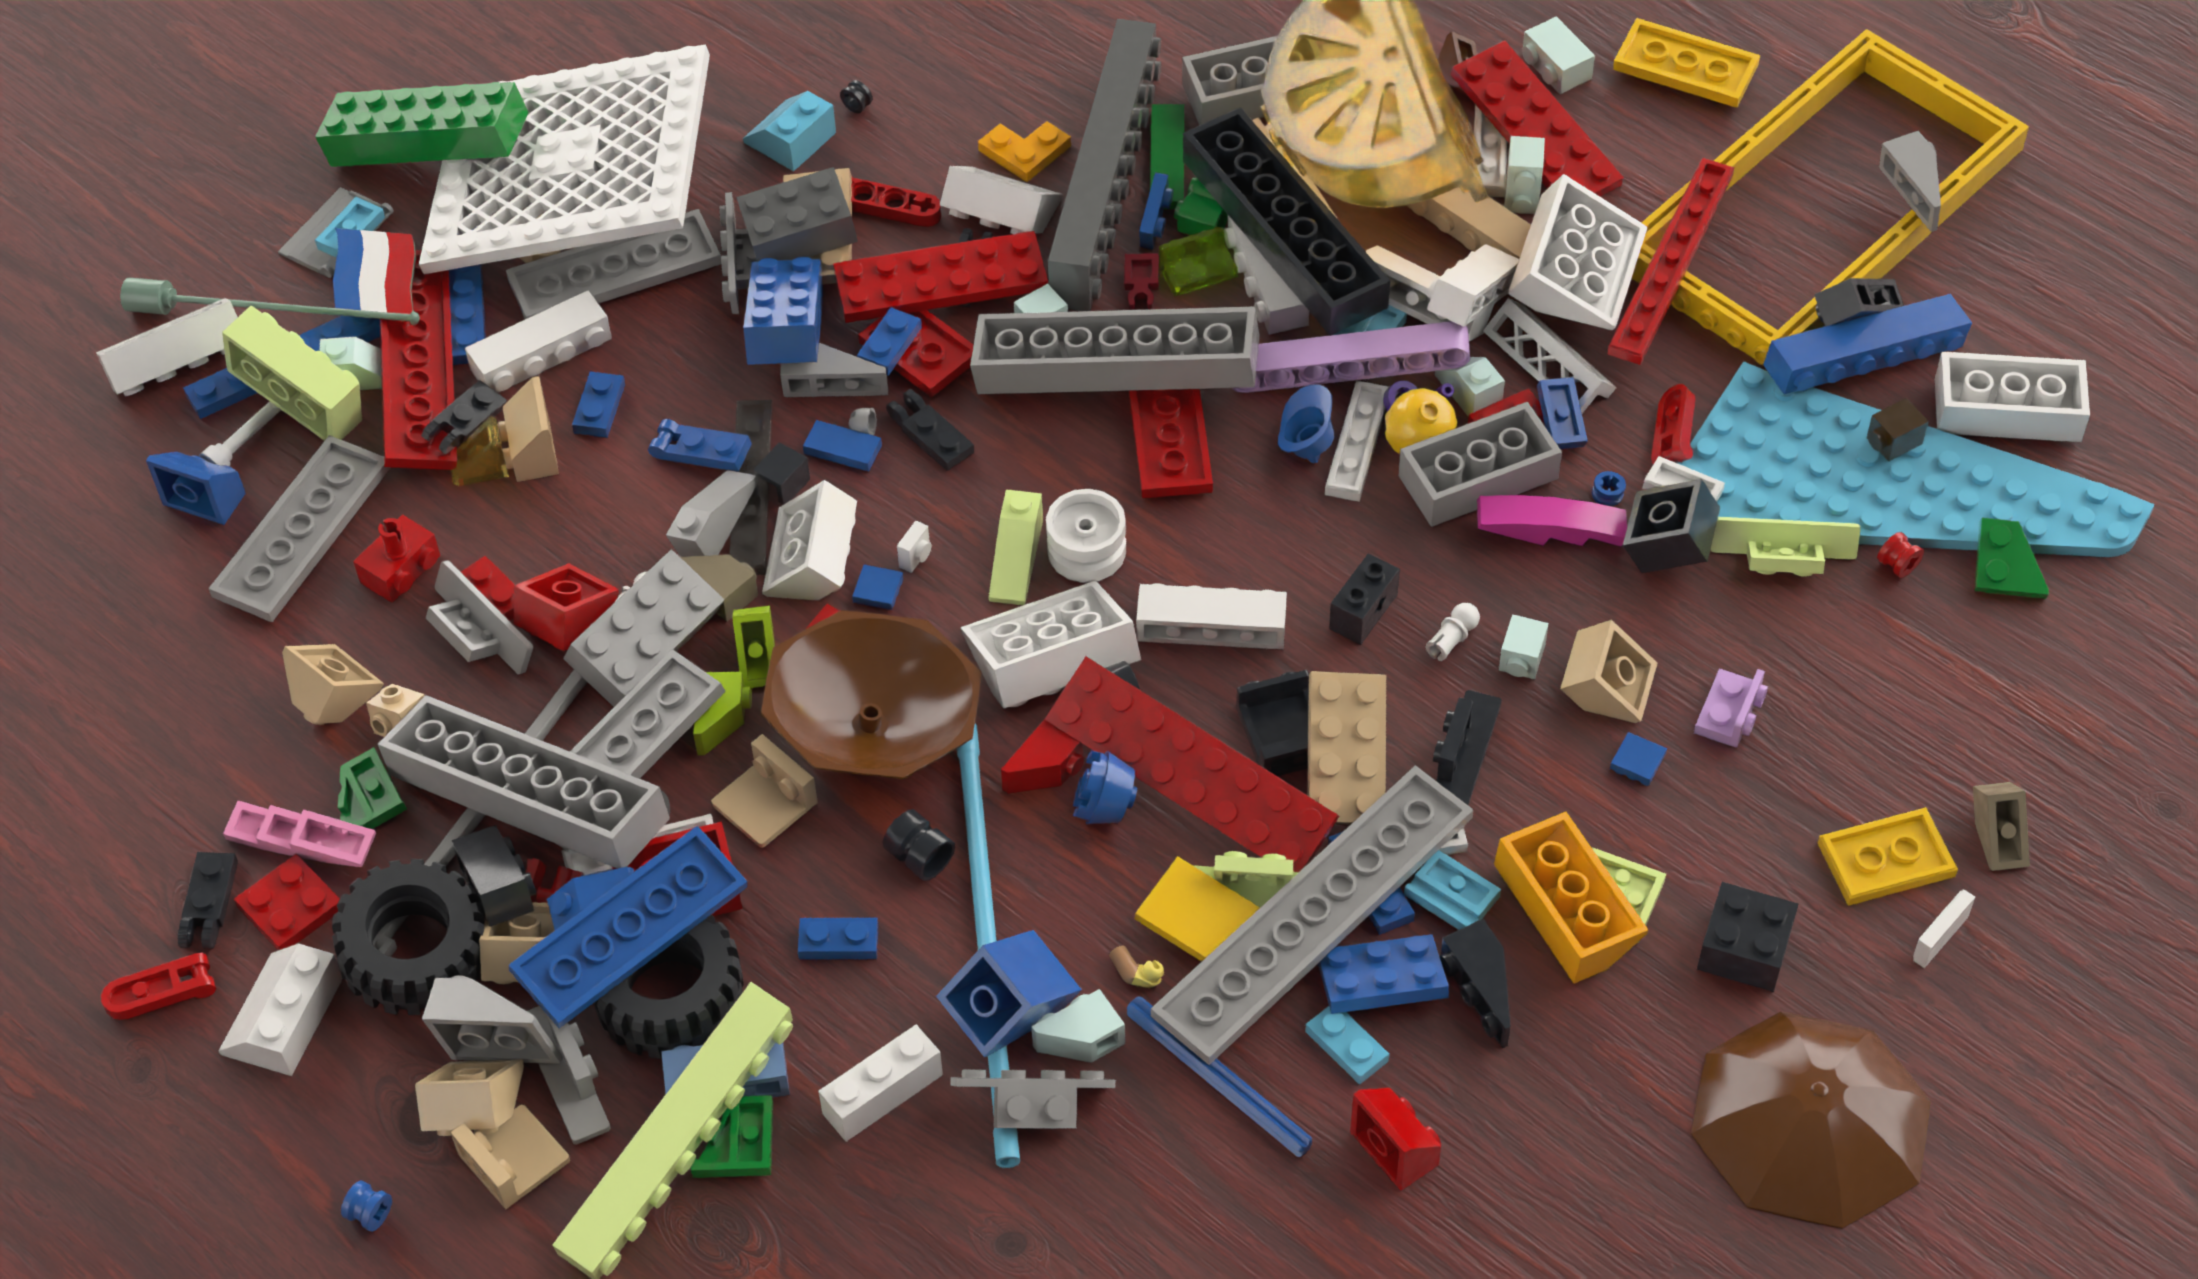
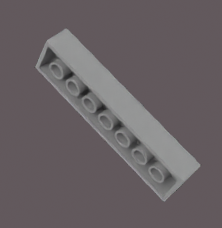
[970,307,1260,394]
[378,695,670,869]

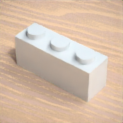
[819,1024,943,1142]

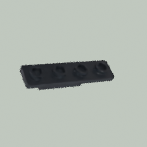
[1433,690,1502,806]

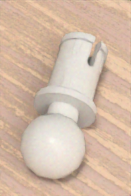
[1426,603,1480,661]

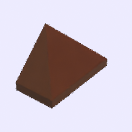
[1430,31,1477,91]

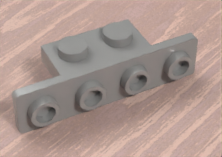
[719,192,757,314]
[426,560,533,674]
[527,1006,611,1145]
[950,1069,1116,1128]

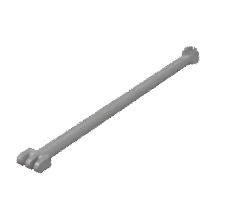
[373,670,587,957]

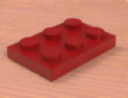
[858,310,974,398]

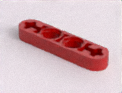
[851,177,942,227]

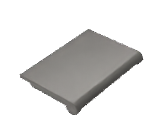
[278,187,394,278]

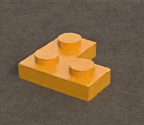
[978,121,1071,182]

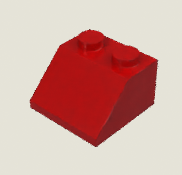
[514,563,619,651]
[1350,1088,1441,1191]

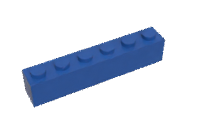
[1763,294,1972,394]

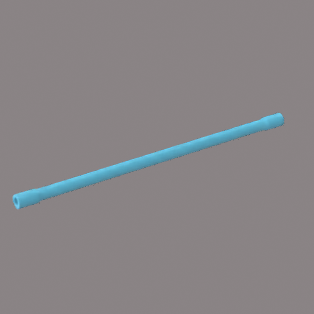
[957,723,1020,1168]

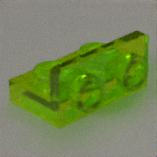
[1159,227,1238,296]

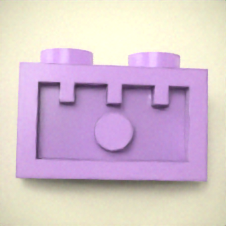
[1694,668,1768,748]

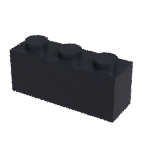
[452,825,536,927]

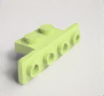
[1711,517,1860,576]
[1194,851,1299,908]

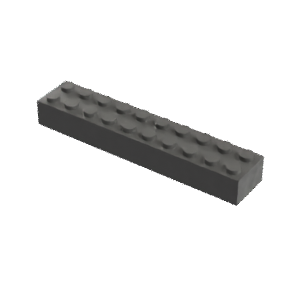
[1048,19,1162,311]

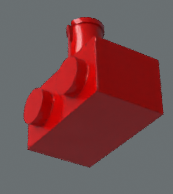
[353,514,441,603]

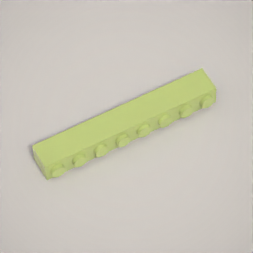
[553,982,793,1279]

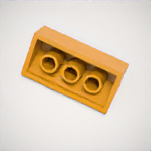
[1494,812,1648,984]

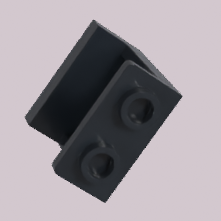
[1236,670,1309,776]

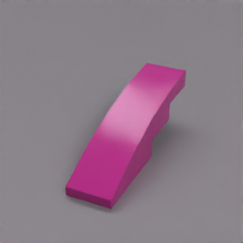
[1477,495,1627,546]

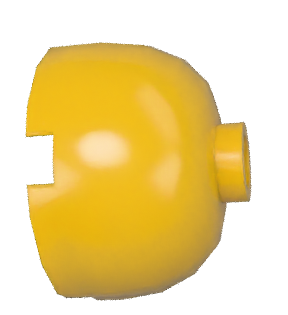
[1385,388,1457,454]

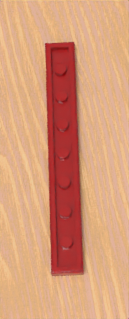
[1607,158,1735,365]

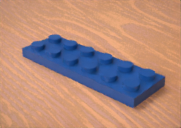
[508,825,748,1029]

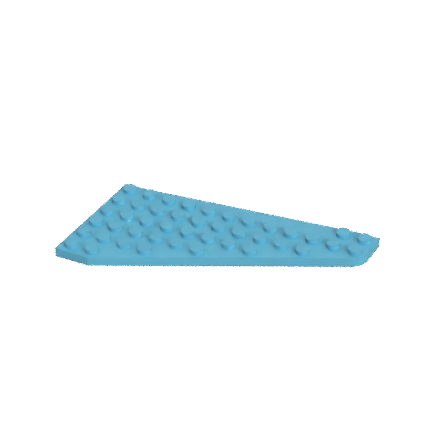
[1677,361,2154,557]

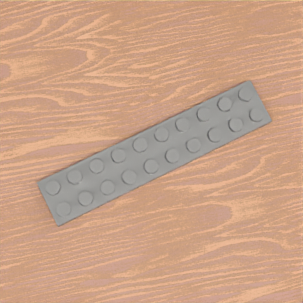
[1151,765,1474,1065]

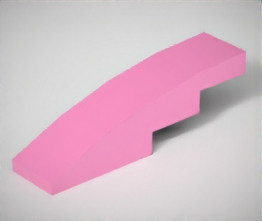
[223,801,376,867]

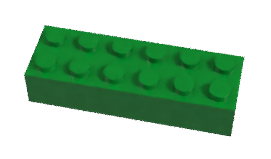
[315,82,529,167]

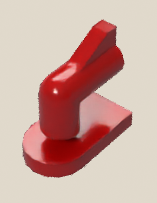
[526,858,584,903]

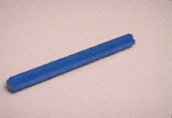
[1127,997,1312,1157]

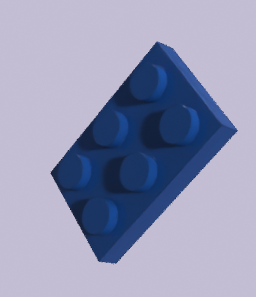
[1318,934,1449,1014]

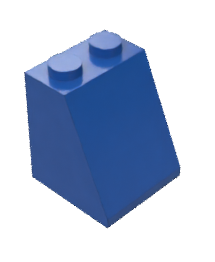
[936,930,1082,1057]

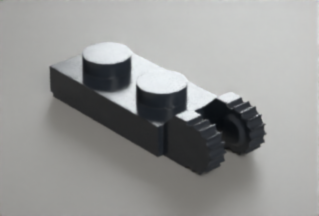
[421,380,507,454]
[886,389,975,471]
[177,852,238,949]

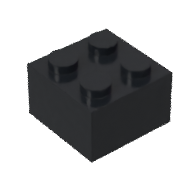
[1623,479,1720,573]
[1697,882,1799,992]

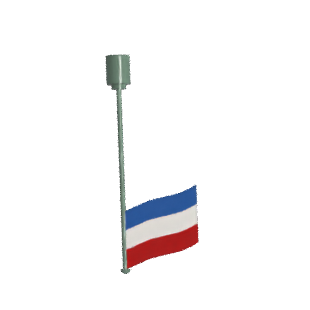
[120,228,420,325]

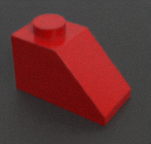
[1001,719,1085,794]

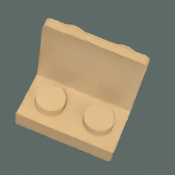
[711,734,818,848]
[450,1105,570,1209]

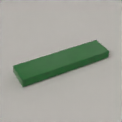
[1150,104,1184,209]

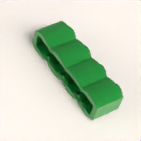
[1174,177,1228,243]

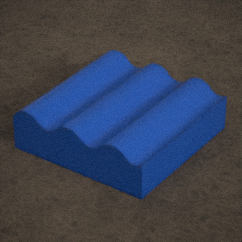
[852,565,903,610]
[1610,732,1667,786]

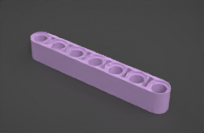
[1232,321,1470,393]

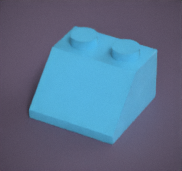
[743,91,836,171]

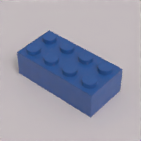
[743,257,823,365]

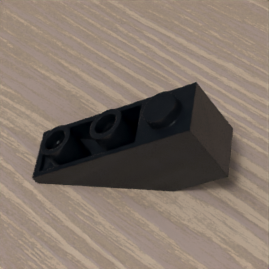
[1439,919,1511,1049]

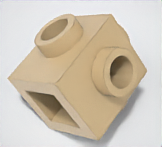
[366,684,425,737]

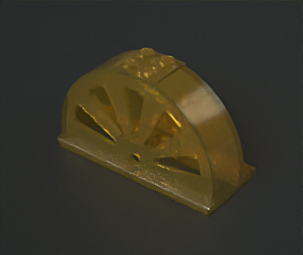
[1260,0,1488,207]

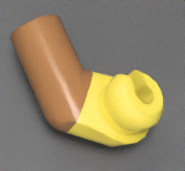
[1109,946,1164,988]

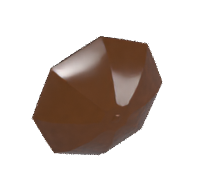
[761,610,981,779]
[1691,1011,1931,1229]

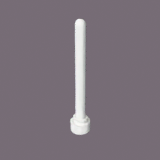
[199,402,281,466]

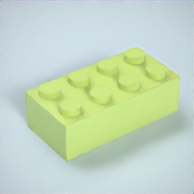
[222,306,362,441]

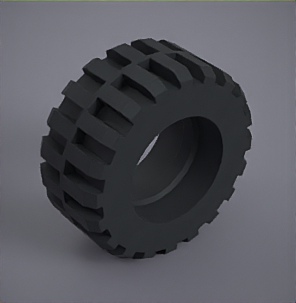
[332,859,485,1015]
[594,914,744,1059]

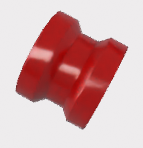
[1877,532,1924,578]

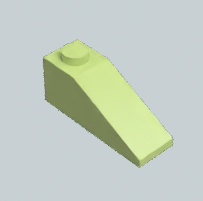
[989,490,1043,605]

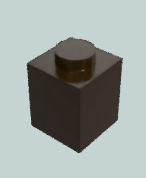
[1866,398,1929,461]

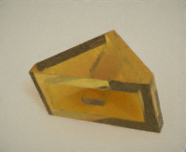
[451,416,509,486]

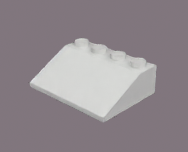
[1508,174,1647,330]
[961,580,1141,708]

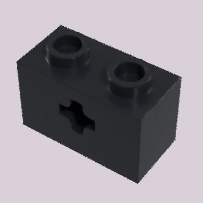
[1329,553,1400,645]

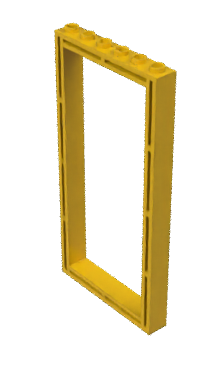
[1632,29,2029,366]

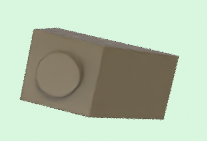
[680,555,758,622]
[1973,782,2030,871]

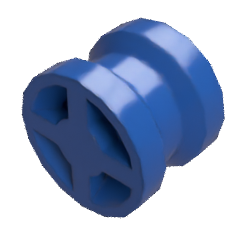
[341,1180,392,1232]

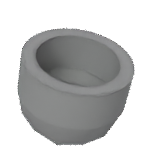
[849,408,877,435]

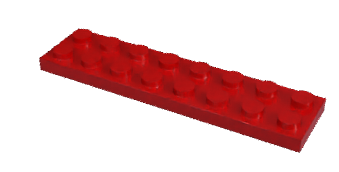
[380,250,457,470]
[1045,656,1340,872]

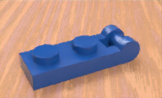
[648,419,752,472]

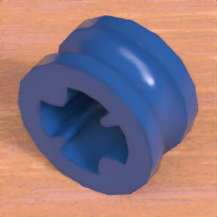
[1591,471,1626,506]

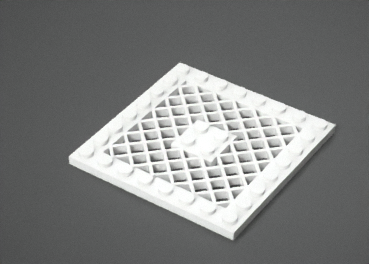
[419,44,710,274]

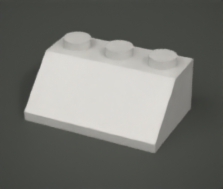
[940,166,1063,234]
[762,480,857,600]
[219,943,343,1076]

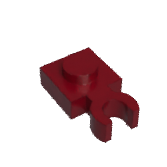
[1124,253,1160,310]

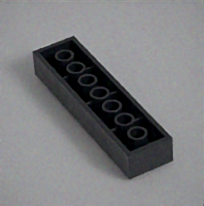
[1183,107,1391,336]

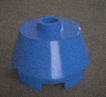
[1073,750,1137,824]

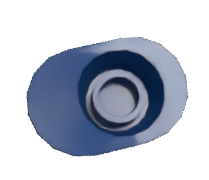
[1278,384,1334,464]

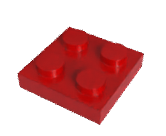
[234,854,340,951]

